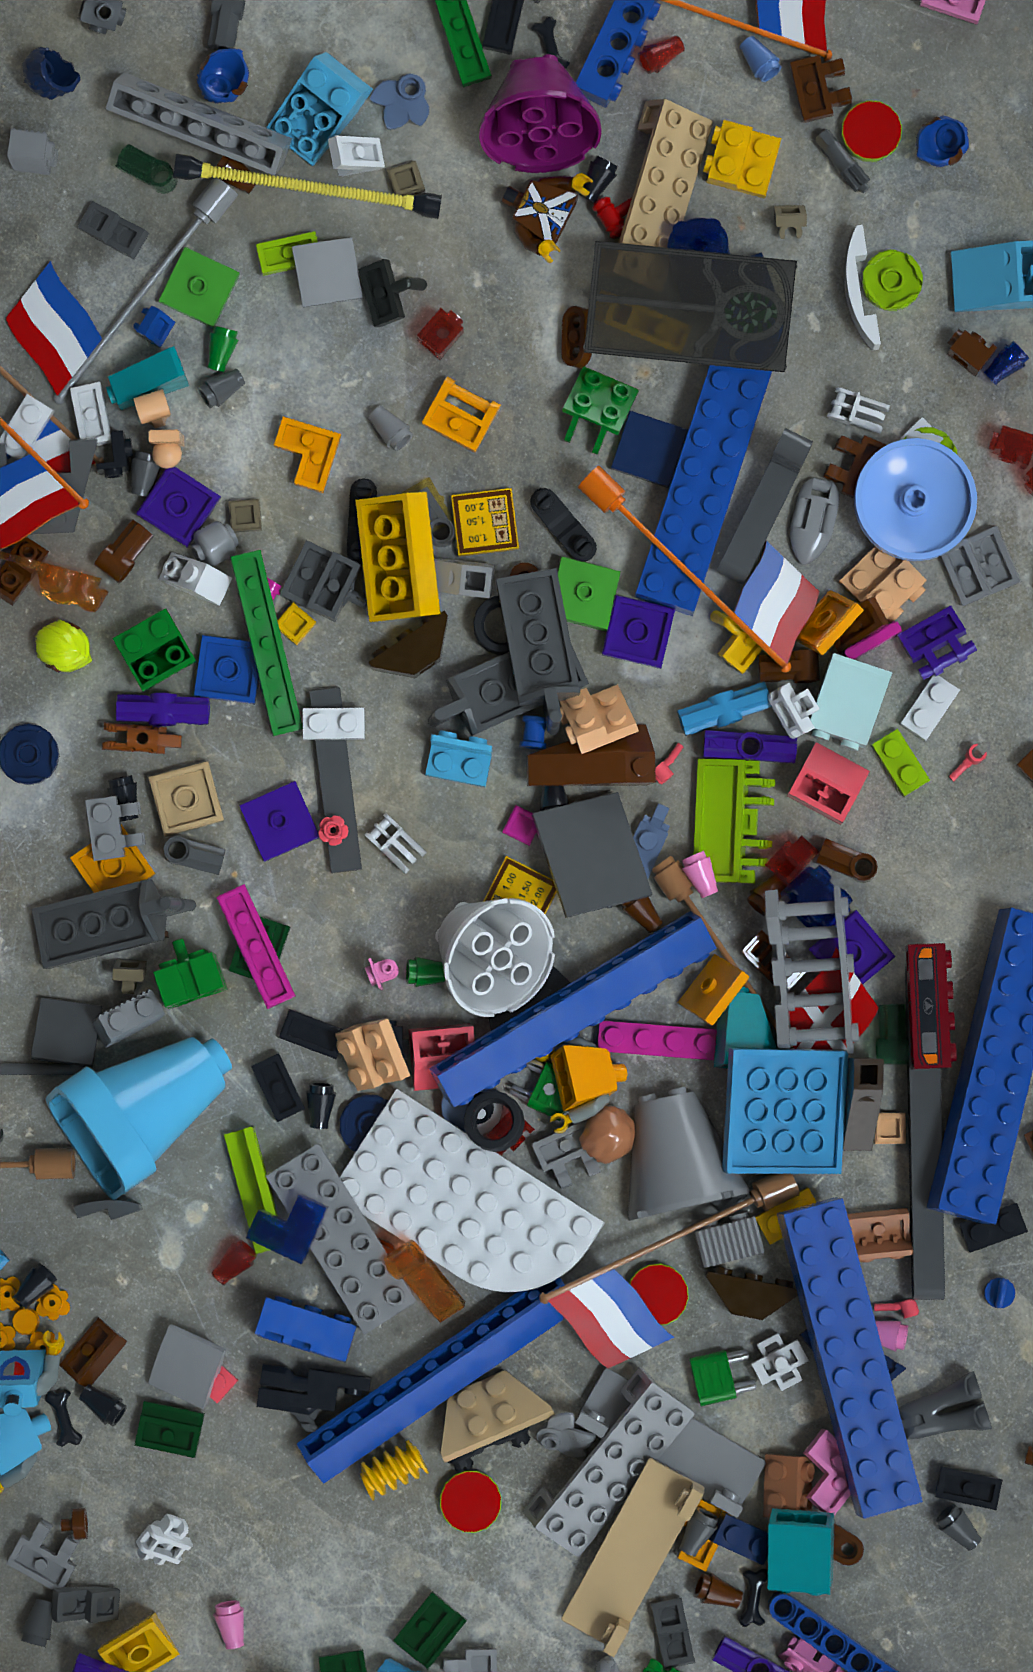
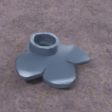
[370,74,429,130]

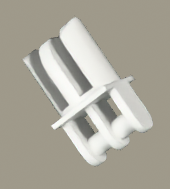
[827,387,890,434]
[364,813,427,874]

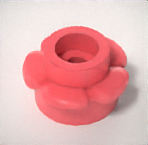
[318,815,349,846]

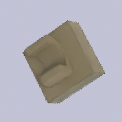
[774,205,807,239]
[112,959,147,994]

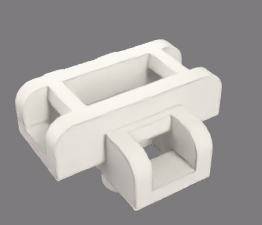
[768,683,819,739]
[751,1333,809,1391]
[136,1514,193,1565]

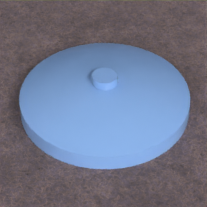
[854,438,977,561]

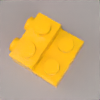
[703,120,782,199]

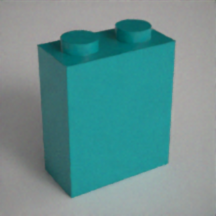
[768,1508,834,1596]

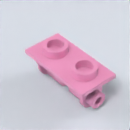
[365,958,399,990]
[778,1636,844,1672]

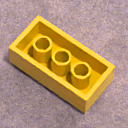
[356,492,440,622]

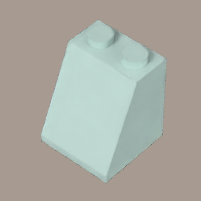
[810,653,892,751]

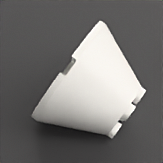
[435,898,555,1017]

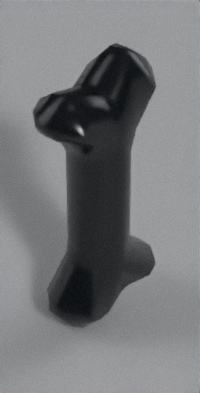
[531,16,570,69]
[45,1390,82,1447]
[738,1569,768,1627]

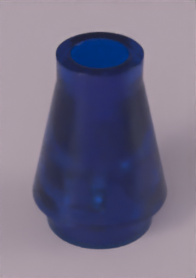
[984,341,1030,385]

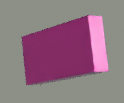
[842,621,902,660]

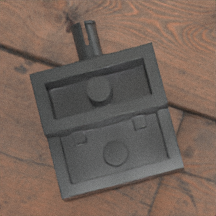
[280,540,367,622]

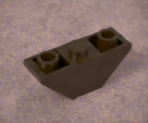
[368,610,448,678]
[706,1266,798,1320]

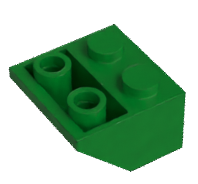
[112,608,197,692]

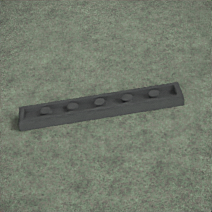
[309,687,362,874]

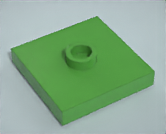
[159,247,240,328]
[557,557,621,631]

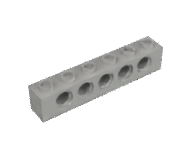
[106,72,292,176]

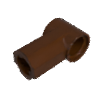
[94,519,154,584]
[759,649,820,683]
[816,838,878,883]

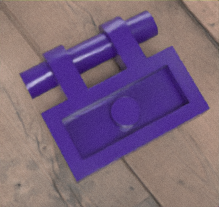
[898,605,977,680]

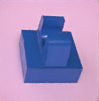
[133,306,176,348]

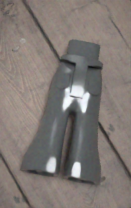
[898,1371,992,1440]

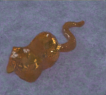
[0,551,108,612]

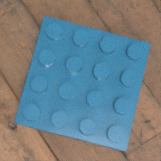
[722,1048,849,1174]

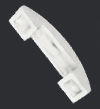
[844,225,881,351]

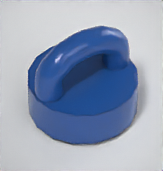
[984,1277,1015,1308]

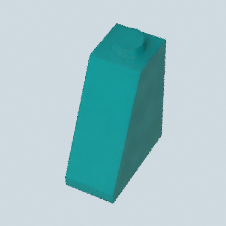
[106,346,190,410]
[714,987,777,1069]

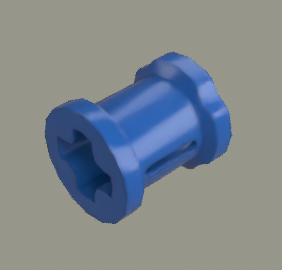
[519,715,546,750]

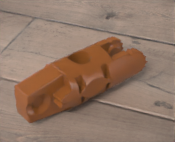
[102,722,182,754]

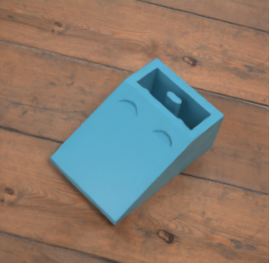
[266,52,373,166]
[951,240,1033,312]

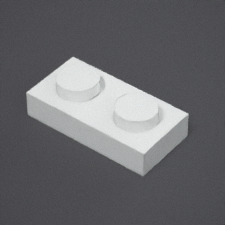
[70,382,112,446]
[0,394,54,460]
[900,675,960,741]
[303,708,365,740]

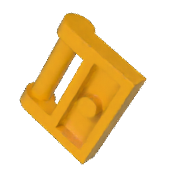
[422,376,501,453]

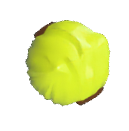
[35,620,92,673]

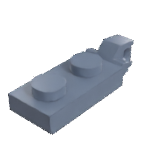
[633,803,670,879]

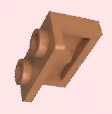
[847,1208,913,1262]
[763,1454,815,1517]

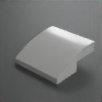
[292,238,363,308]
[941,526,1022,606]
[148,1324,226,1409]

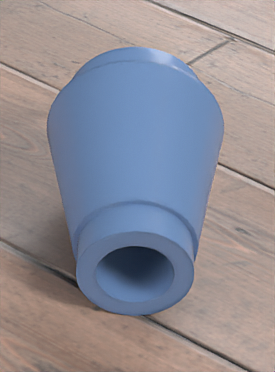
[740,36,781,82]

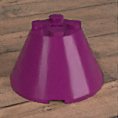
[479,54,602,173]

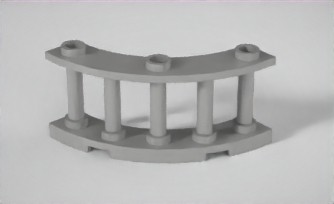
[765,885,859,1054]

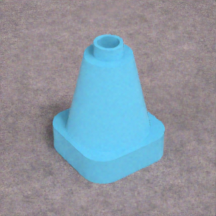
[46,1037,232,1200]

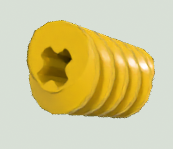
[360,1440,429,1500]

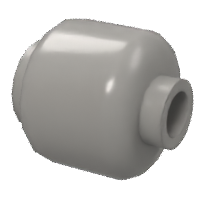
[191,521,239,566]

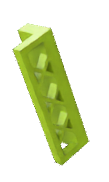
[224,1126,286,1254]

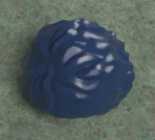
[22,47,81,100]

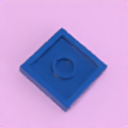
[194,635,259,705]

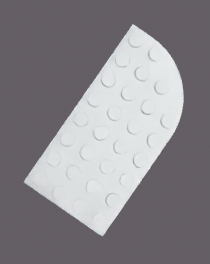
[340,1089,605,1292]

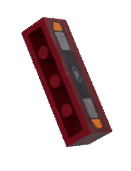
[905,943,957,1070]

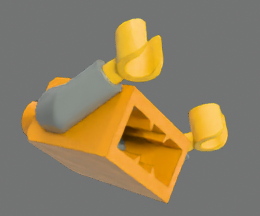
[536,1036,627,1134]

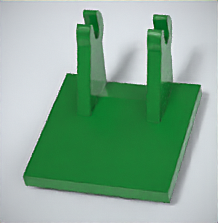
[562,366,639,455]

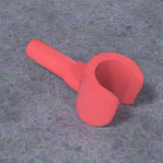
[655,743,684,785]
[949,744,987,782]
[874,1299,919,1319]

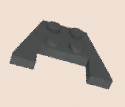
[0,438,98,535]

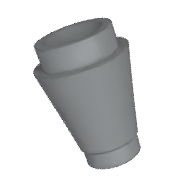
[369,406,413,451]

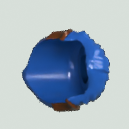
[196,48,249,103]
[916,115,969,167]

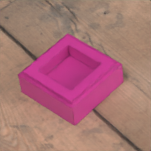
[502,805,537,847]

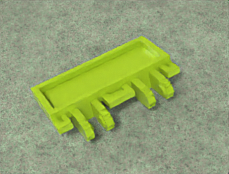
[693,759,775,884]

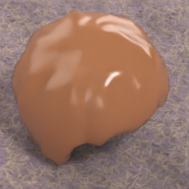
[579,1106,635,1164]

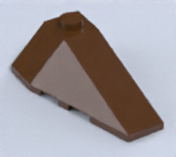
[526,724,656,786]

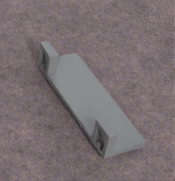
[266,1144,416,1335]
[522,1367,694,1557]
[575,1368,766,1518]

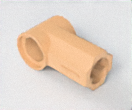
[133,389,171,428]

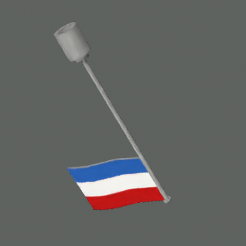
[6,177,238,404]

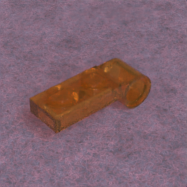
[384,1240,466,1322]

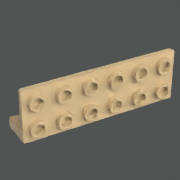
[599,99,713,292]
[562,1458,704,1657]

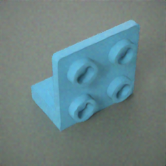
[425,730,493,788]

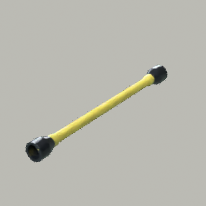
[173,154,442,219]

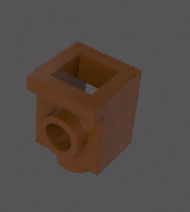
[947,329,998,377]

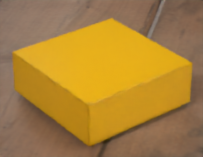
[277,602,317,646]

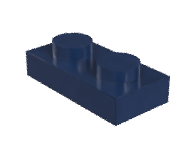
[708,1511,769,1566]

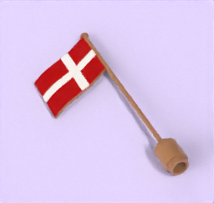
[651,856,879,1050]

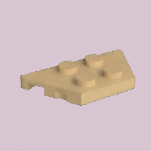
[441,1370,555,1463]

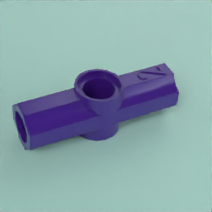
[116,693,210,726]
[703,730,797,764]
[712,1635,790,1672]

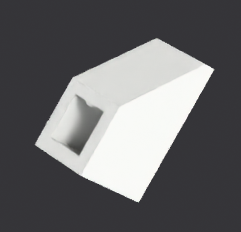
[159,552,232,606]

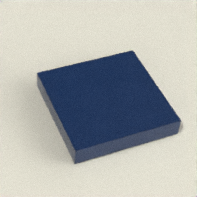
[611,410,688,488]

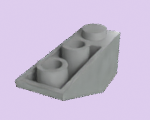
[434,558,495,598]

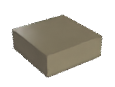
[387,161,425,197]
[229,499,262,533]

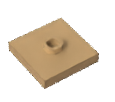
[149,761,224,837]

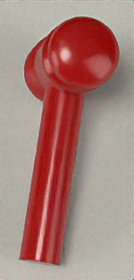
[592,197,632,239]

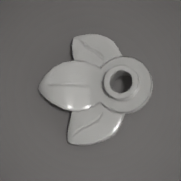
[536,1412,596,1457]

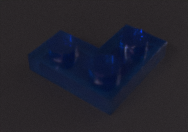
[246,1194,329,1264]

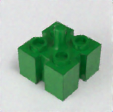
[153,938,228,1009]

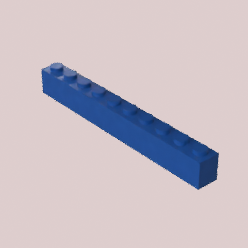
[429,911,716,1107]
[296,1277,565,1484]

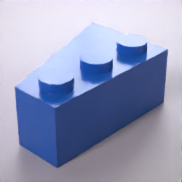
[255,1296,357,1363]

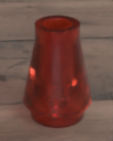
[638,35,685,74]
[212,1240,257,1285]

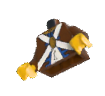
[501,173,593,263]

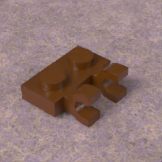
[790,55,852,123]
[823,435,887,498]

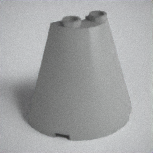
[628,1087,749,1221]

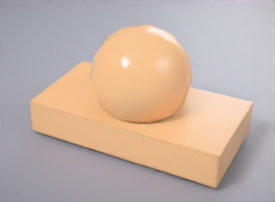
[149,429,184,469]

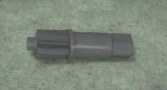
[815,129,870,193]

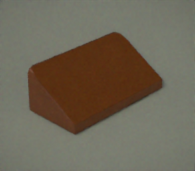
[59,1317,127,1388]

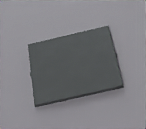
[531,792,653,918]

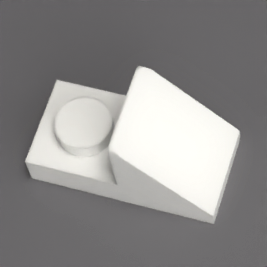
[328,136,385,176]

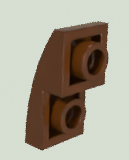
[0,537,49,606]

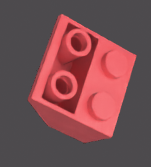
[787,742,870,825]
[408,1023,475,1091]

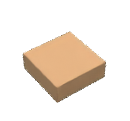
[874,1113,906,1144]

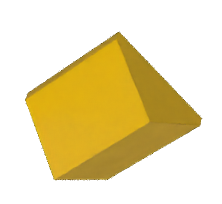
[98,1613,180,1672]

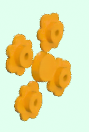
[0,1277,70,1355]

